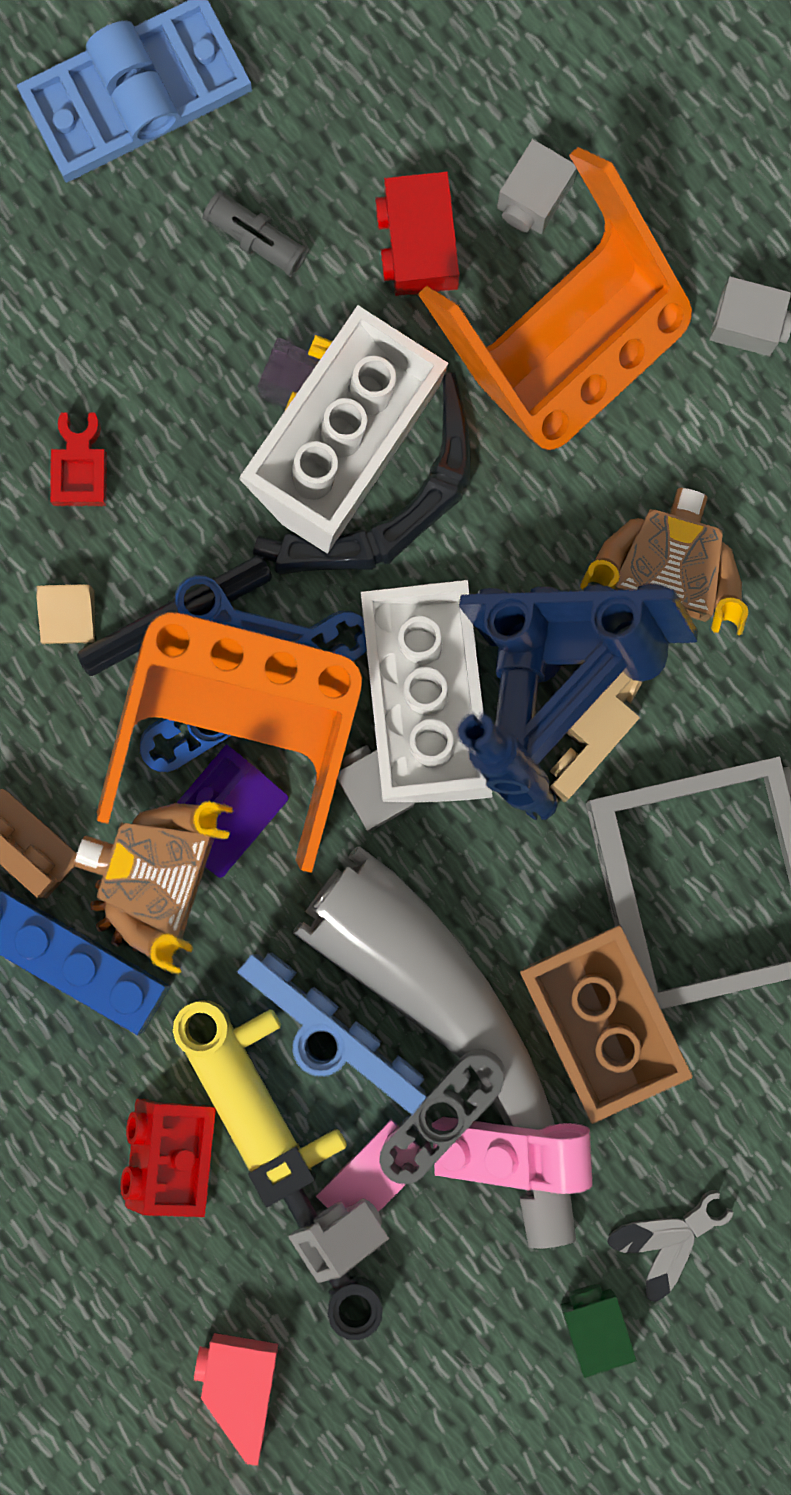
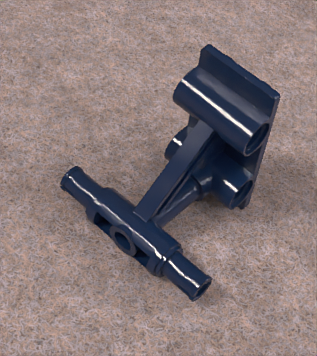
[457,583,698,820]

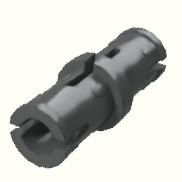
[203,190,309,277]

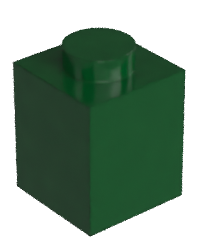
[560,1284,637,1378]

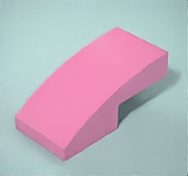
[316,1119,420,1212]

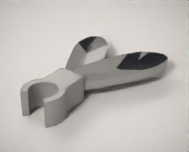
[607,1190,733,1302]

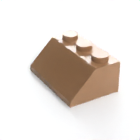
[520,925,693,1124]

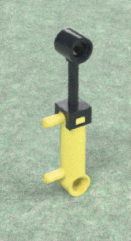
[173,1000,383,1340]

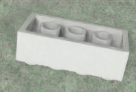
[240,305,449,554]

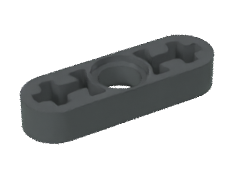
[379,1049,505,1184]

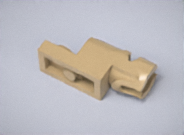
[549,672,643,802]

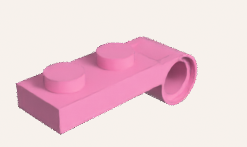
[432,1117,593,1194]

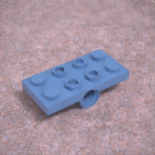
[16,0,252,183]
[238,953,426,1115]

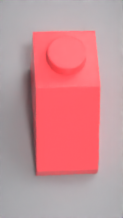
[194,1333,279,1466]

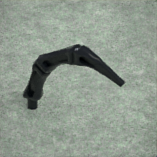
[253,372,471,575]

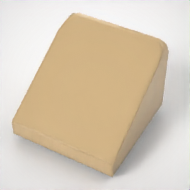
[36,585,95,644]

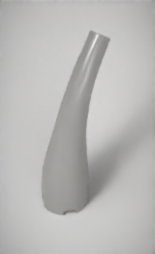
[293,846,576,1249]

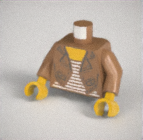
[580,488,749,635]
[75,802,233,974]

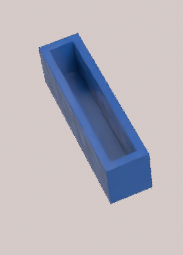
[0,886,171,1035]

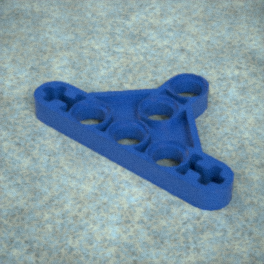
[140,575,367,772]

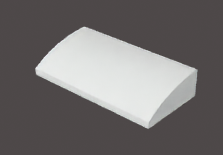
[361,580,492,802]

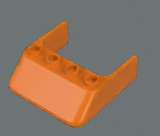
[418,147,692,450]
[97,612,362,873]

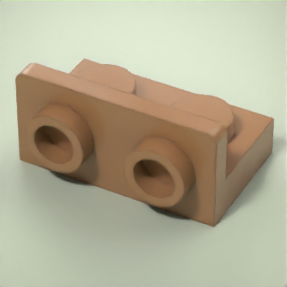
[0,789,77,898]

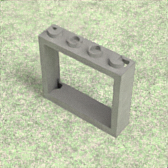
[585,756,791,1009]

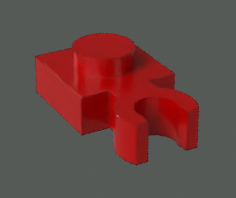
[50,412,107,506]

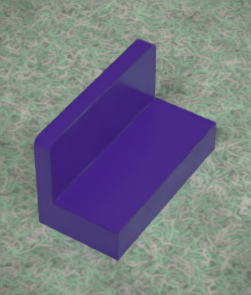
[177,744,288,878]

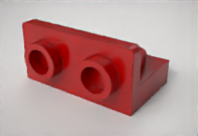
[121,1099,216,1217]

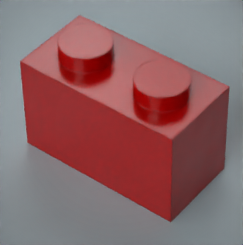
[375,172,459,296]

